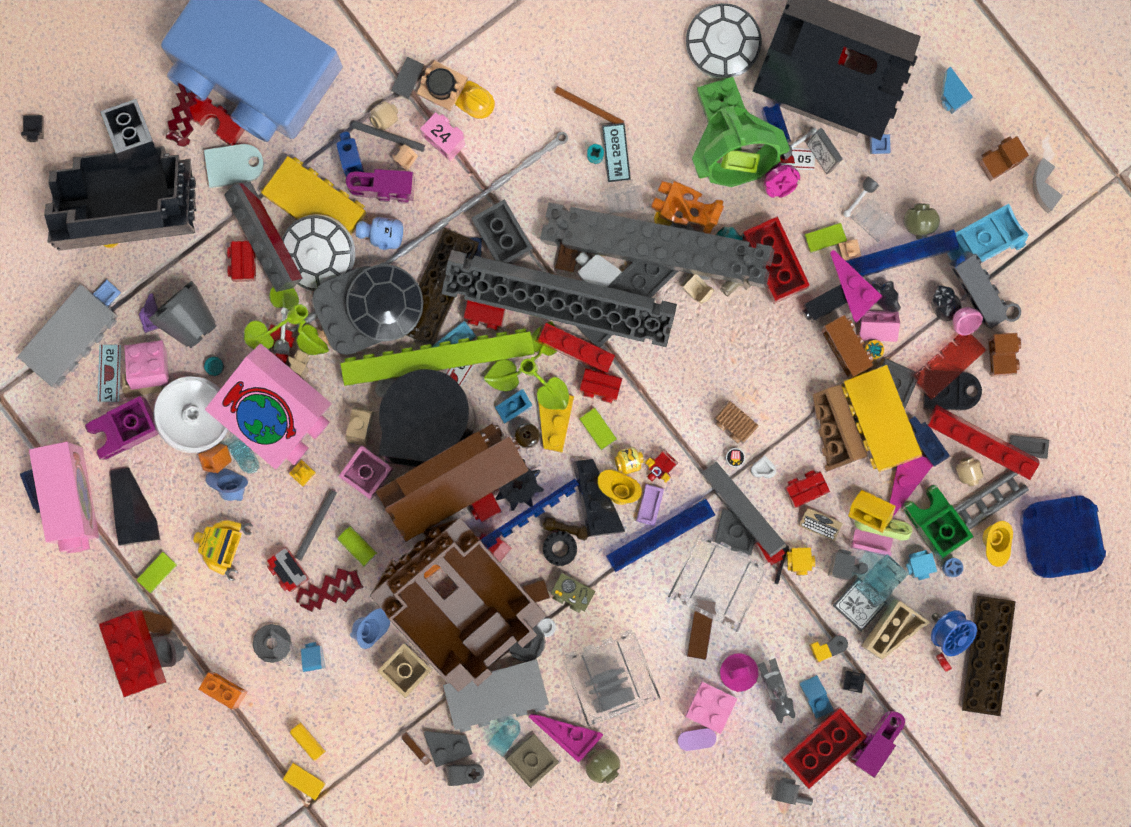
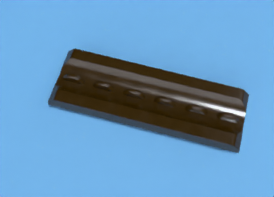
[406,228,479,347]
[962,596,1016,717]

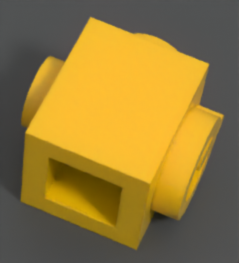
[786,548,815,575]

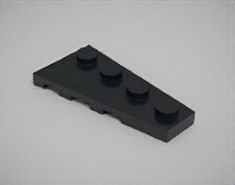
[573,459,625,537]

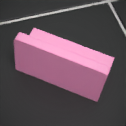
[859,311,900,342]
[851,529,893,557]

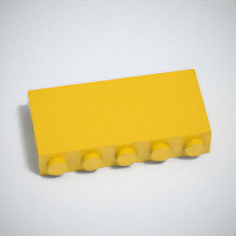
[261,156,367,235]
[842,365,922,473]

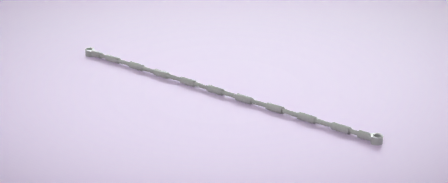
[268,132,568,351]

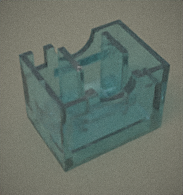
[855,554,909,607]

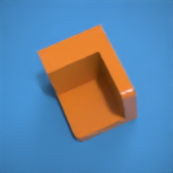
[198,444,232,473]

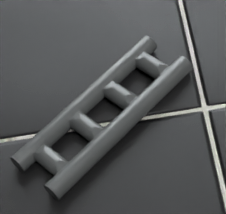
[954,470,1029,530]

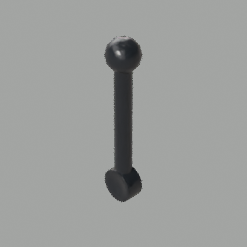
[774,545,790,584]

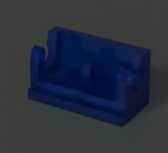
[761,103,791,142]

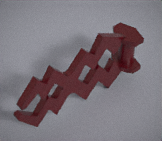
[166,83,197,147]
[296,568,364,612]

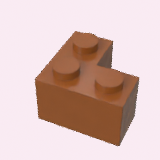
[978,136,1029,181]
[988,333,1022,377]

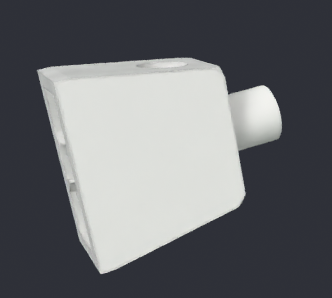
[575,252,622,287]

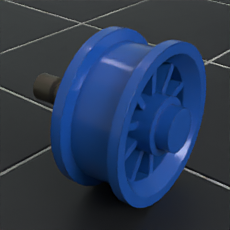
[931,610,977,657]

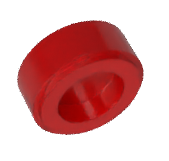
[936,652,952,672]

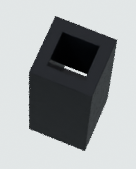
[802,284,848,323]

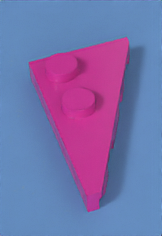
[830,249,882,323]
[889,457,933,518]
[529,713,603,763]

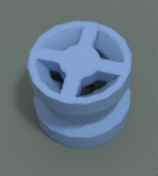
[942,558,963,577]

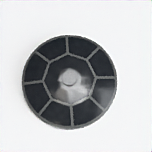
[346,264,423,342]

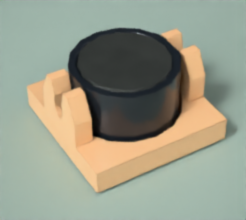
[417,60,468,112]

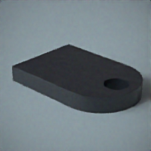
[923,371,982,411]

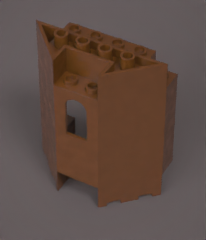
[375,423,529,542]
[370,518,547,692]

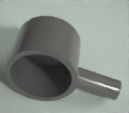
[771,777,813,805]

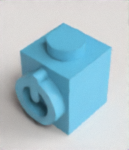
[906,550,937,580]

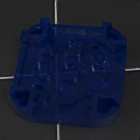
[1020,495,1106,578]

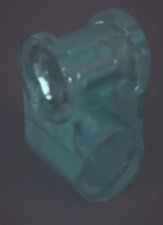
[227,439,259,474]
[487,719,521,757]

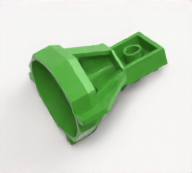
[692,77,790,187]

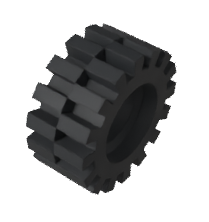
[543,531,577,566]

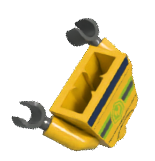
[193,520,253,581]

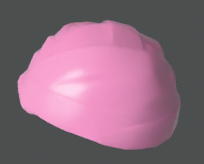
[952,307,983,335]

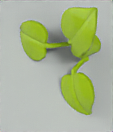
[244,286,329,355]
[484,321,569,410]

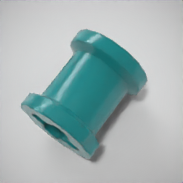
[587,144,604,164]

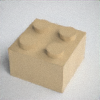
[377,643,433,698]

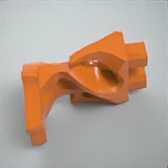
[651,181,724,234]

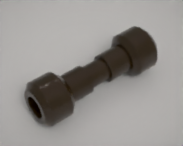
[543,515,588,541]

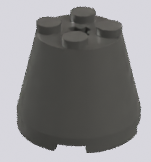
[148,281,217,348]

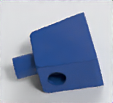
[336,132,364,177]

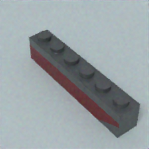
[224,181,303,292]

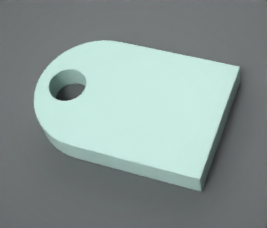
[204,144,264,188]

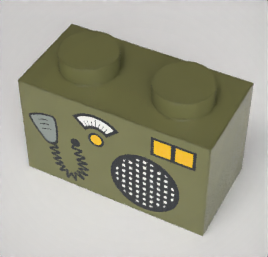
[551,573,596,613]

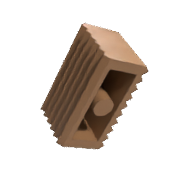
[714,401,759,444]

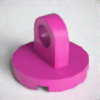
[763,162,800,198]
[720,653,759,692]

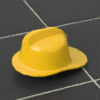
[455,81,495,119]
[597,470,642,505]
[982,521,1013,567]

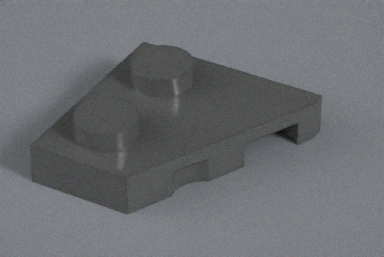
[424,731,473,767]

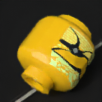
[614,447,644,475]

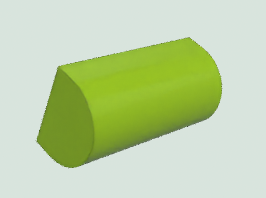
[337,526,378,567]

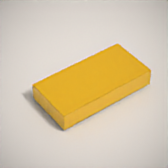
[282,763,326,800]

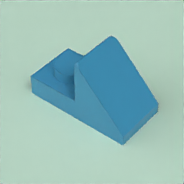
[495,389,533,424]
[799,675,834,719]

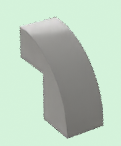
[1033,158,1063,214]

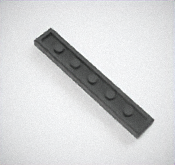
[701,462,786,557]

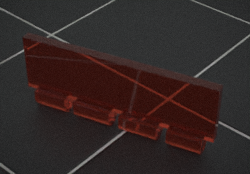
[914,334,987,400]

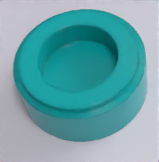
[204,357,224,376]

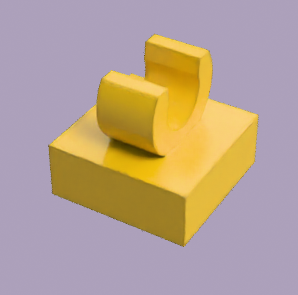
[289,460,316,487]

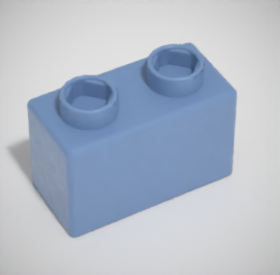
[161,0,343,142]

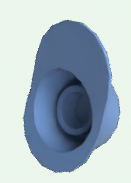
[205,469,248,501]
[350,608,390,649]

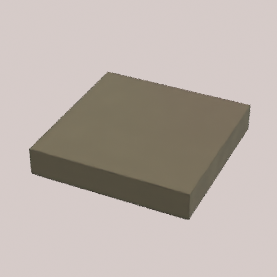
[505,733,560,788]

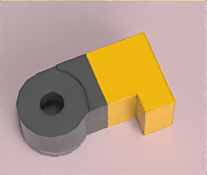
[809,635,848,662]

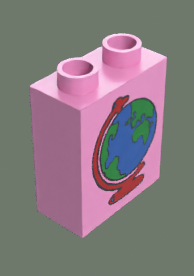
[205,344,332,470]
[29,442,99,553]

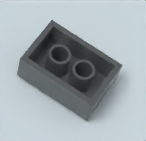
[472,199,533,264]

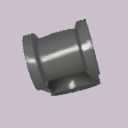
[446,764,484,786]

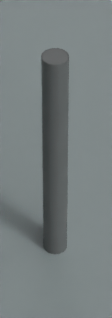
[352,121,426,152]
[295,489,337,561]

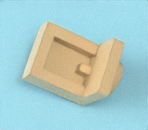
[680,274,714,304]

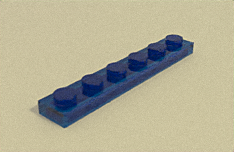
[846,230,960,277]
[481,478,579,549]
[606,499,715,573]

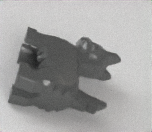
[758,658,796,723]

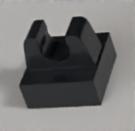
[842,670,866,693]

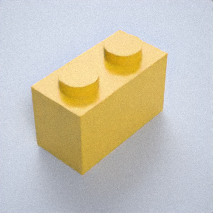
[848,490,896,533]

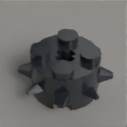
[495,459,544,511]

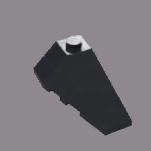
[110,467,160,546]

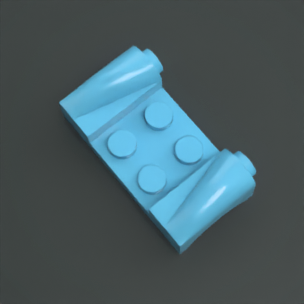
[942,204,1029,262]

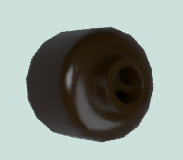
[515,423,540,449]

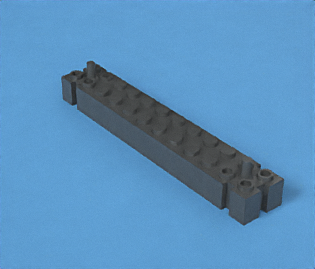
[540,202,774,288]
[442,250,677,348]

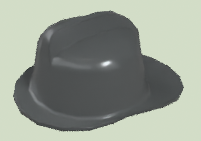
[152,636,188,667]

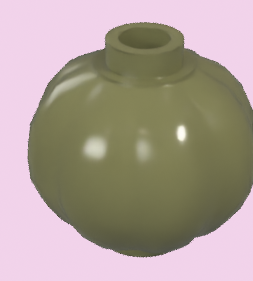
[904,203,940,239]
[585,748,621,784]

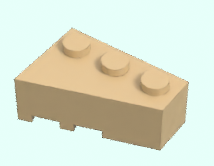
[861,599,931,660]

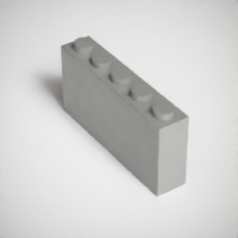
[17,284,118,388]
[443,659,549,733]

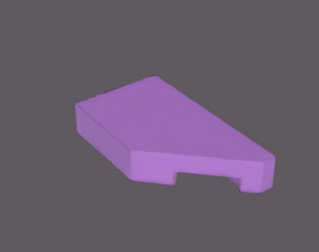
[139,293,159,333]

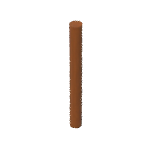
[554,86,624,124]

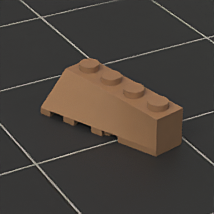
[813,385,868,472]

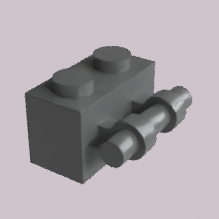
[828,549,868,580]

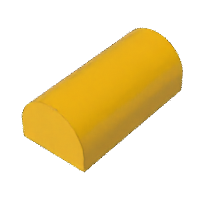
[290,722,326,761]

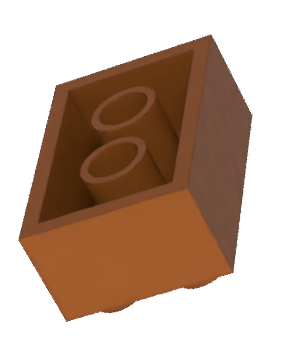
[821,315,874,379]

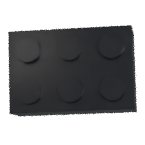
[100,99,157,167]

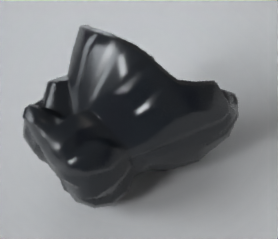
[871,281,901,312]
[931,285,962,321]

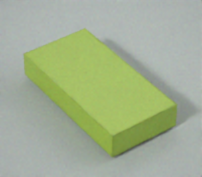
[721,150,760,173]
[804,223,847,253]
[579,408,617,450]
[137,552,177,593]

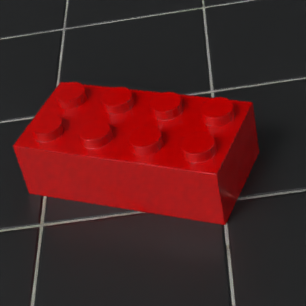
[741,216,810,304]
[99,609,167,697]
[781,707,867,789]

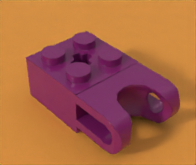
[346,169,415,204]
[85,396,159,460]
[851,711,905,778]

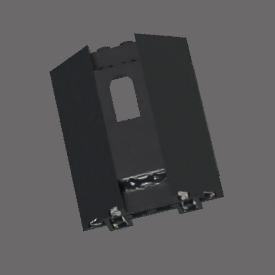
[752,0,921,141]
[44,146,197,251]

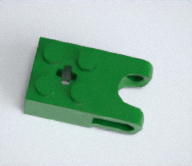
[902,484,974,561]

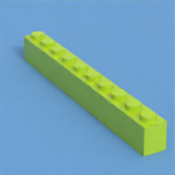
[340,329,534,386]

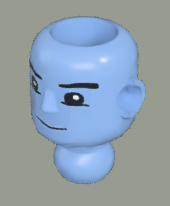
[356,217,403,250]

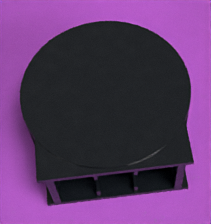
[379,369,475,467]

